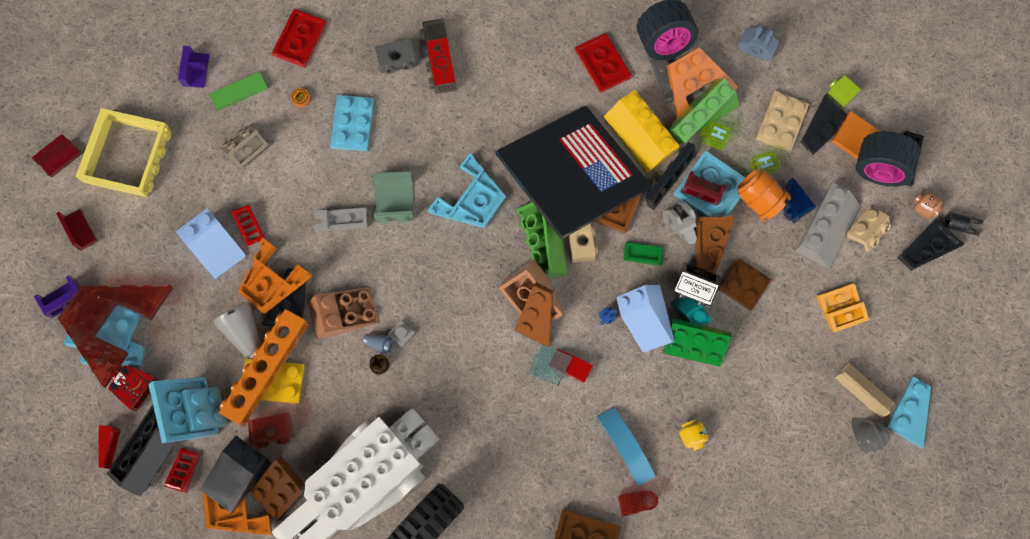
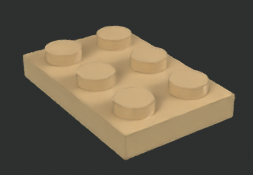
[756,91,809,153]

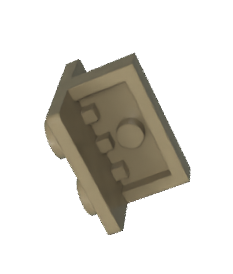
[221,126,268,169]

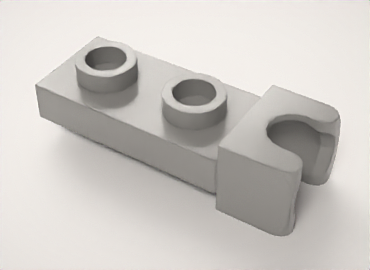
[313,208,368,233]

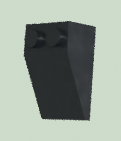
[200,435,272,514]

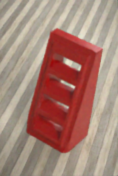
[231,204,265,247]
[98,425,121,469]
[164,448,201,493]

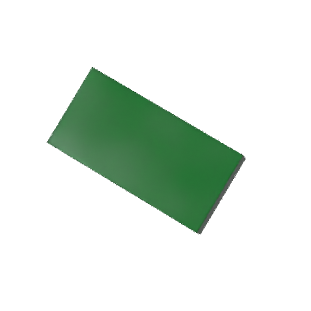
[623,242,663,266]

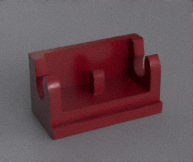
[681,171,726,206]

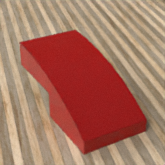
[549,349,593,384]

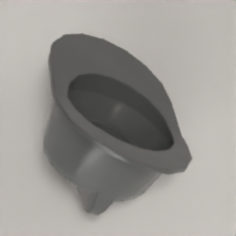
[851,417,889,454]

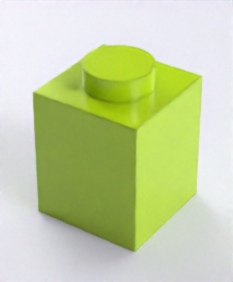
[827,75,861,108]

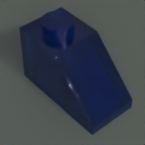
[782,178,816,224]

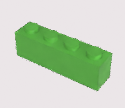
[667,78,739,144]
[515,202,567,279]

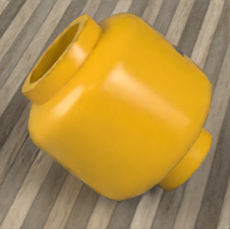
[679,419,709,451]

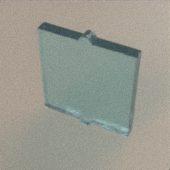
[528,344,572,386]

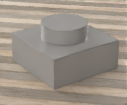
[388,320,415,348]

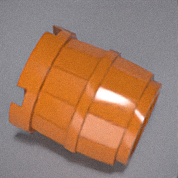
[736,169,791,222]

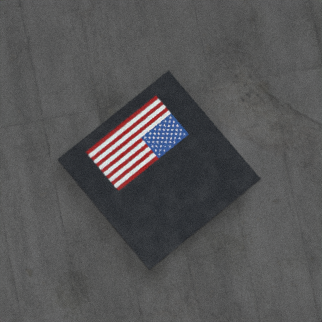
[496,105,652,240]

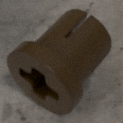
[369,354,389,375]

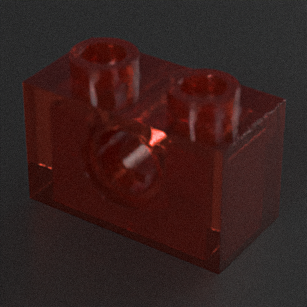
[247,413,294,449]

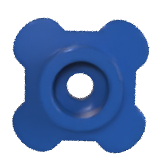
[598,307,617,325]

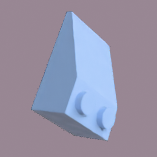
[176,208,247,280]
[616,285,675,352]

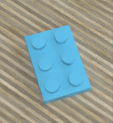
[330,95,374,151]

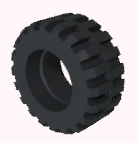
[387,483,464,539]

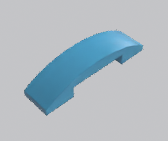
[597,407,656,487]

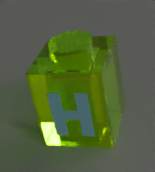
[700,121,731,151]
[749,151,781,175]

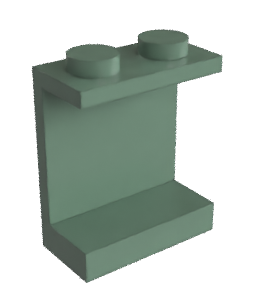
[373,171,414,224]

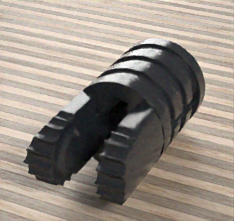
[944,212,984,236]

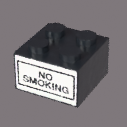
[673,262,720,306]

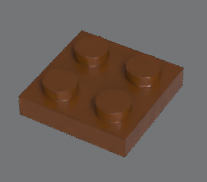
[718,258,772,311]

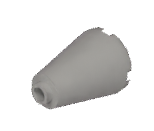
[213,302,262,359]

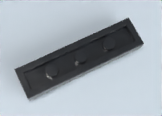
[645,142,697,210]

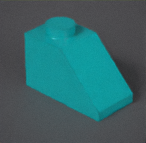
[671,297,712,326]

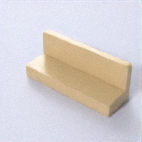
[835,363,895,418]

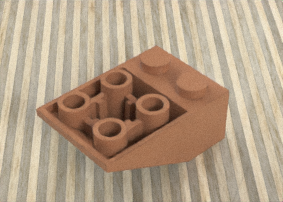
[308,287,379,339]

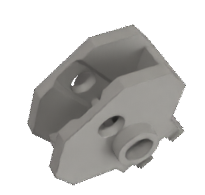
[663,202,697,245]

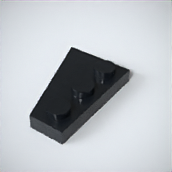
[800,94,847,155]
[897,219,965,271]
[262,268,308,326]

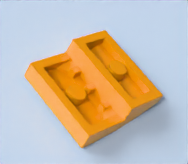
[817,283,869,332]

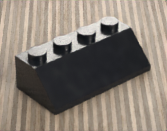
[107,404,176,497]

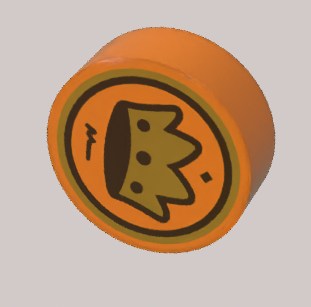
[291,88,310,107]

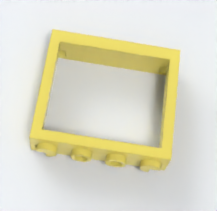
[76,108,171,197]

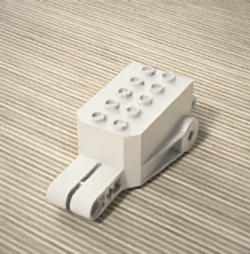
[272,408,440,539]

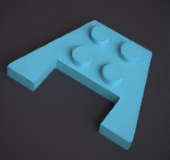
[428,153,506,228]

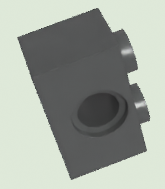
[375,39,416,74]

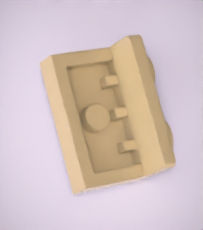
[847,207,891,252]

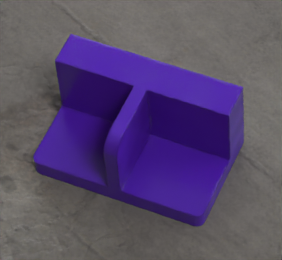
[178,46,210,88]

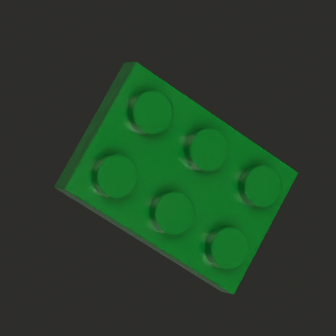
[663,319,732,367]

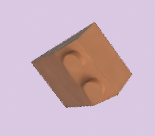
[499,259,564,322]

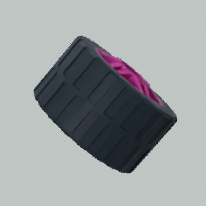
[636,0,698,60]
[855,131,921,187]

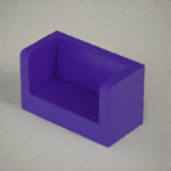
[34,275,85,318]

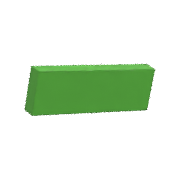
[209,72,268,111]

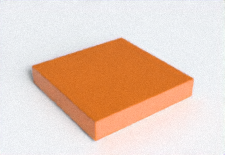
[831,111,881,159]

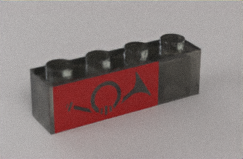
[420,18,457,94]

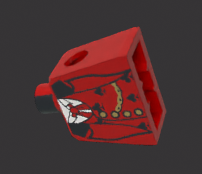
[106,365,159,412]

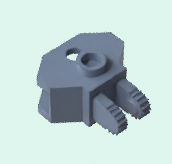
[738,25,779,60]

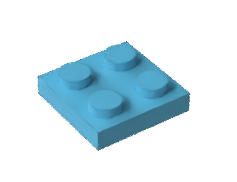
[180,387,228,432]

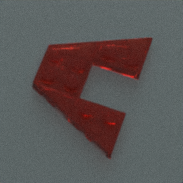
[57,285,173,388]

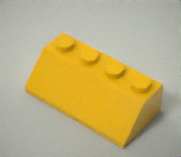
[603,90,680,173]

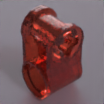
[617,491,658,516]

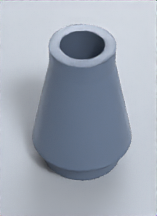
[363,333,394,355]

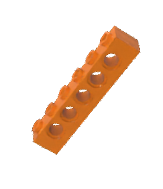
[219,309,309,427]

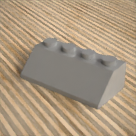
[795,182,860,269]

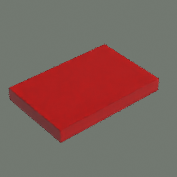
[271,9,327,68]
[574,33,632,93]

